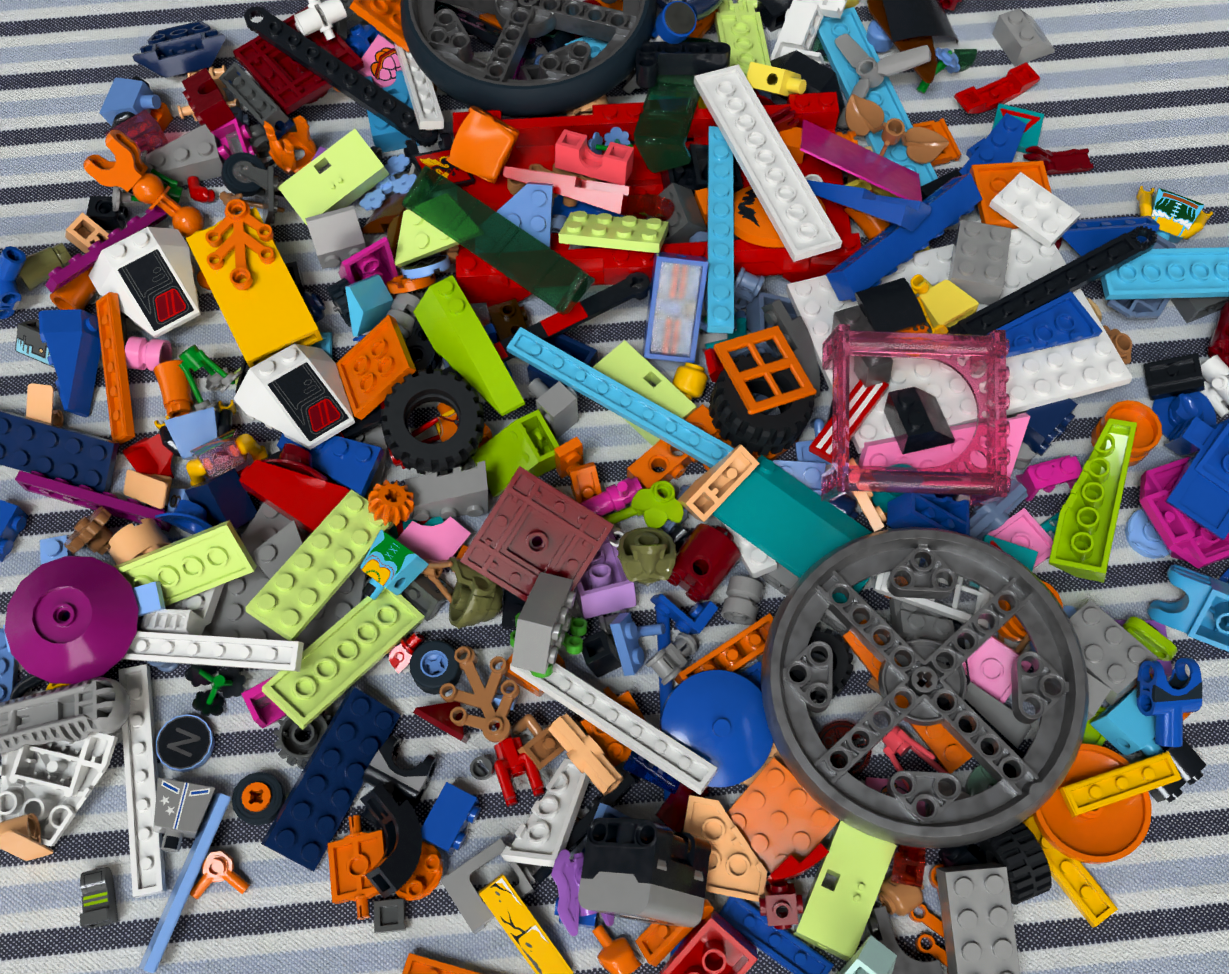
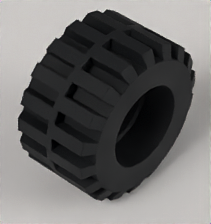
[790,627,854,703]
[979,822,1052,905]

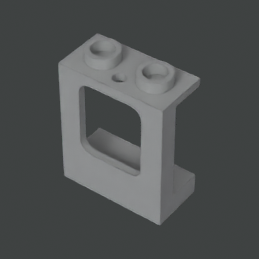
[440,838,536,934]

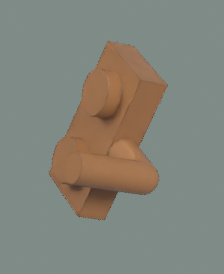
[511,714,565,770]

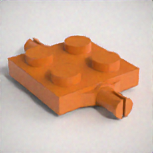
[327,815,386,920]

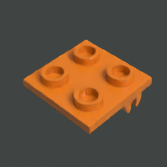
[580,686,647,767]

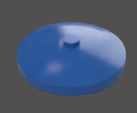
[659,670,773,787]

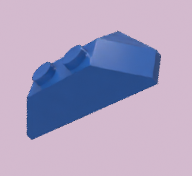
[1062,216,1160,256]

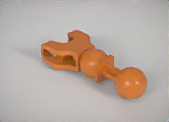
[83,130,204,237]

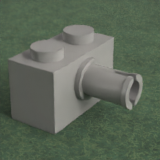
[527,378,578,440]

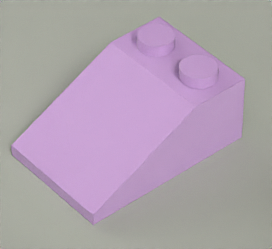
[574,530,636,619]

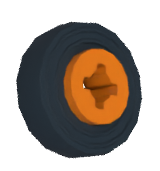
[232,772,286,826]

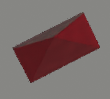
[413,701,469,743]

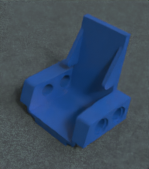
[1164,416,1229,540]

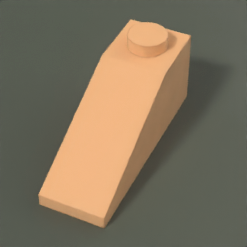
[65,212,109,254]
[677,444,760,522]

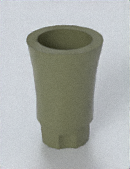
[19,243,72,291]

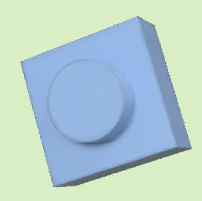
[40,535,72,565]

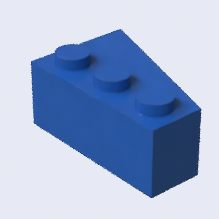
[887,490,970,536]

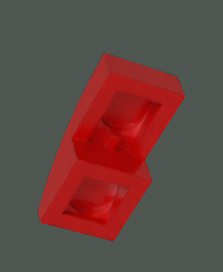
[767,843,829,884]

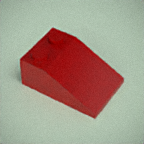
[659,910,758,974]

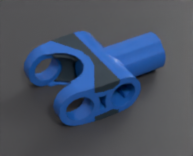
[1137,658,1202,747]

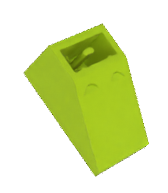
[471,409,559,498]

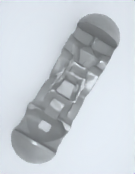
[0,677,130,754]

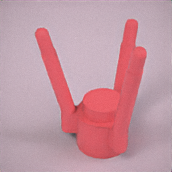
[882,726,948,791]

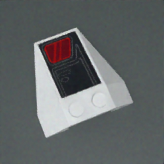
[88,227,201,339]
[234,343,355,450]

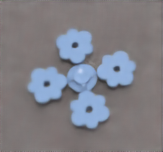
[359,154,417,211]

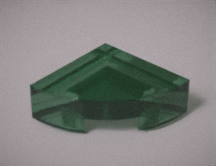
[953,49,977,72]

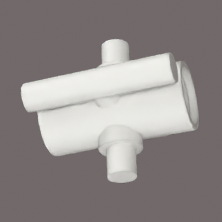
[294,0,347,41]
[1199,355,1229,418]

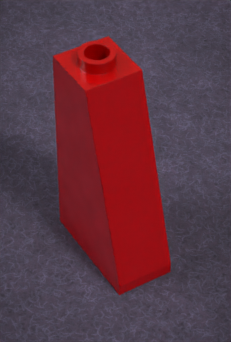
[239,460,350,534]

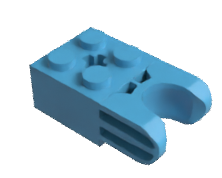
[366,70,421,153]
[1147,564,1229,652]

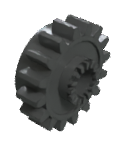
[274,711,333,769]

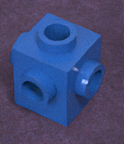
[345,24,382,58]

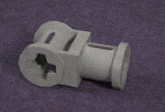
[645,633,697,685]

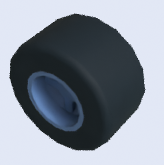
[409,640,462,695]

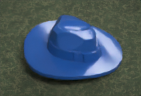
[1152,391,1217,439]
[155,499,213,535]

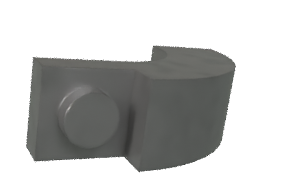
[867,906,943,974]

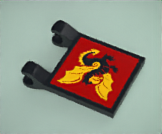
[403,133,475,193]

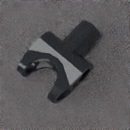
[361,735,437,828]

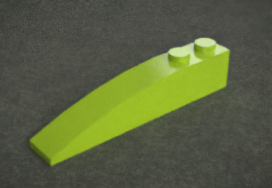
[413,275,525,416]
[1049,418,1137,583]

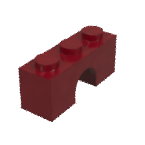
[181,68,236,132]

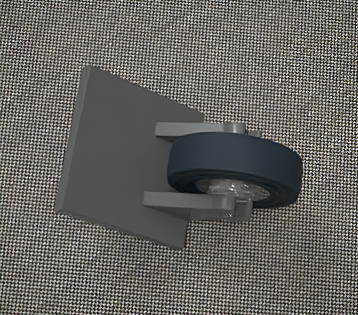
[221,152,278,225]

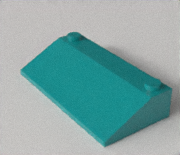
[712,455,872,604]

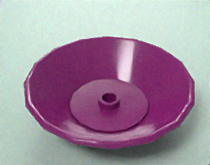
[4,556,139,684]

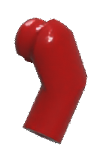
[187,176,215,203]

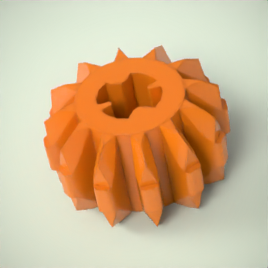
[368,479,415,526]

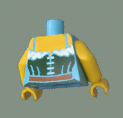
[1136,186,1213,243]

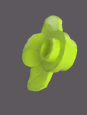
[631,481,683,529]

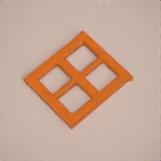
[713,325,817,415]

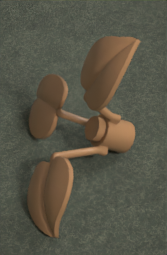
[845,94,949,184]

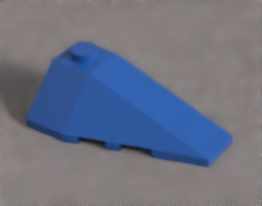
[39,309,101,418]

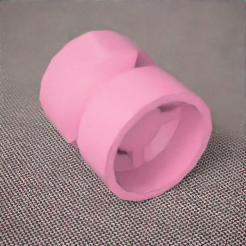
[125,336,172,371]

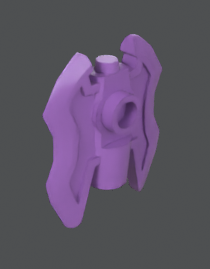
[551,849,615,936]

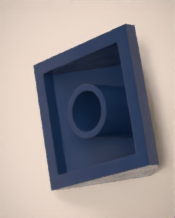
[184,467,258,530]

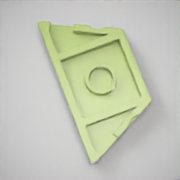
[395,194,484,267]

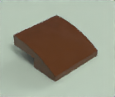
[361,189,420,234]

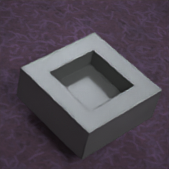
[374,898,406,934]

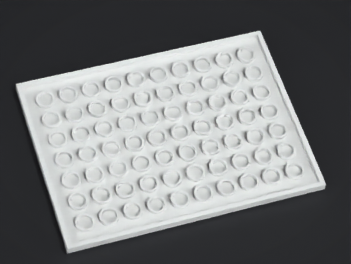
[786,228,1133,454]

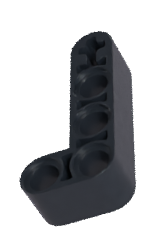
[636,42,731,88]

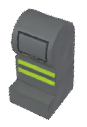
[80,867,118,929]

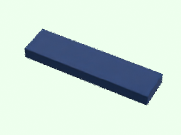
[719,896,834,974]

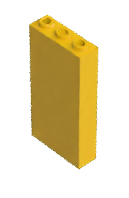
[186,207,323,368]

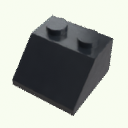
[884,387,955,454]

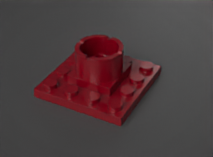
[233,6,364,115]
[460,466,614,602]

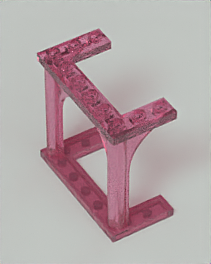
[821,324,1011,506]

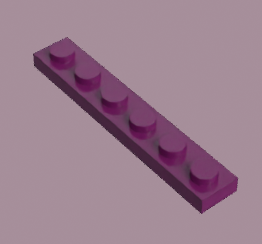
[45,205,168,293]
[15,471,172,532]

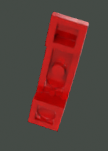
[954,62,1040,114]

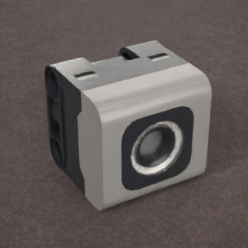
[578,817,711,928]

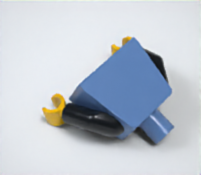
[99,76,161,132]
[154,400,236,469]

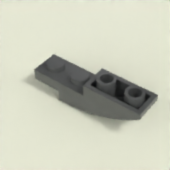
[761,299,820,398]

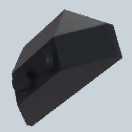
[767,50,845,120]

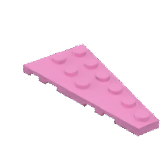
[858,413,1030,489]

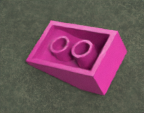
[338,237,398,287]

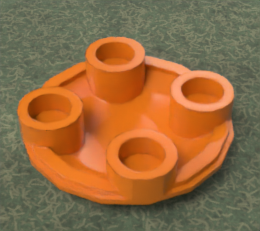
[395,841,443,901]

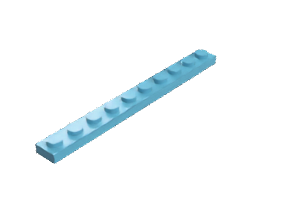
[707,126,734,334]
[506,327,735,468]

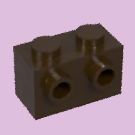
[487,298,528,358]

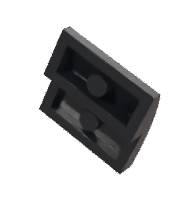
[855,278,927,338]

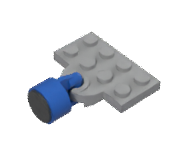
[622,0,697,94]

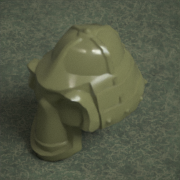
[617,527,678,587]
[449,556,503,629]

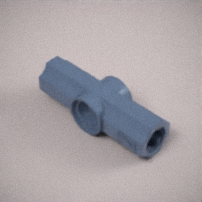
[969,479,1028,540]

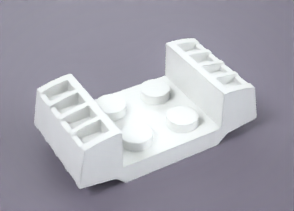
[141,541,225,635]

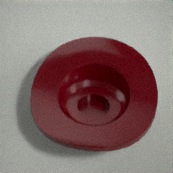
[261,443,329,482]

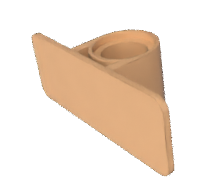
[26,383,64,427]
[123,469,172,509]
[0,813,53,861]

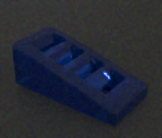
[623,750,680,794]

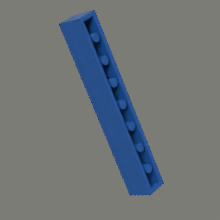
[826,173,982,302]

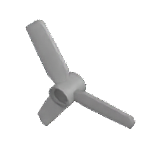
[834,34,931,129]

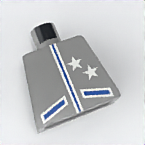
[153,778,215,852]

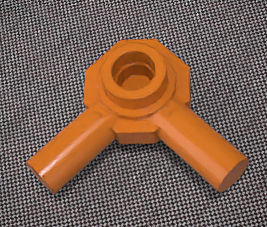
[190,850,250,899]

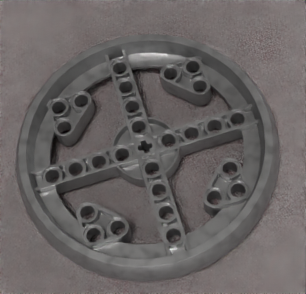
[761,527,1089,848]

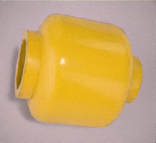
[672,362,708,401]

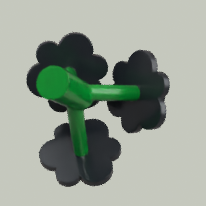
[185,664,246,716]

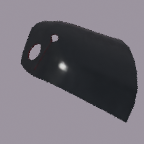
[883,0,959,45]

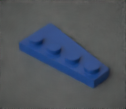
[277,433,384,497]

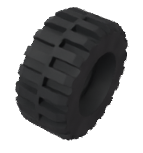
[709,353,814,455]
[381,369,484,475]

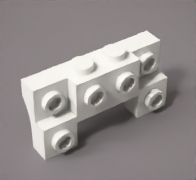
[770,0,847,64]

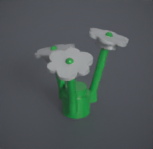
[178,344,242,413]

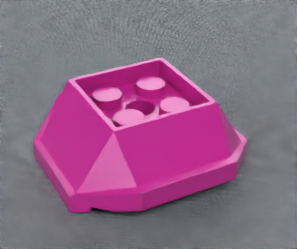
[1139,457,1229,569]

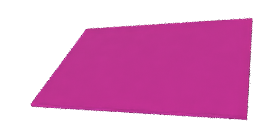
[800,119,922,202]

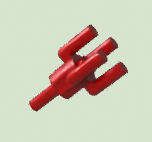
[494,709,545,807]

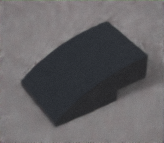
[659,144,743,196]

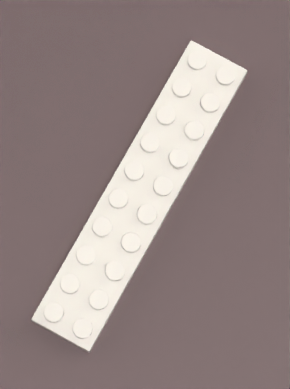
[694,64,842,262]

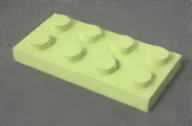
[559,211,669,253]

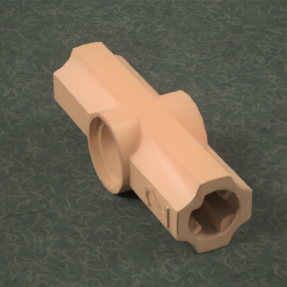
[548,713,624,796]

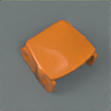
[446,106,520,184]

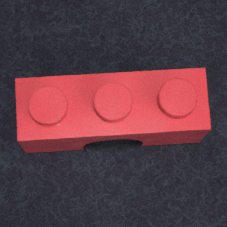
[555,129,634,186]

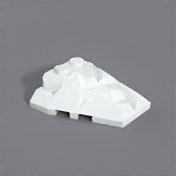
[0,732,118,846]

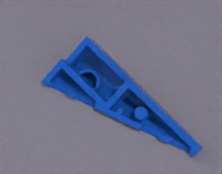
[807,180,932,232]

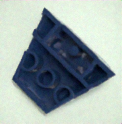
[132,20,226,78]

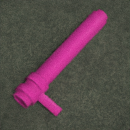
[532,477,642,545]

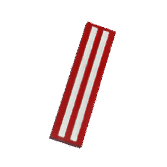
[809,379,889,464]

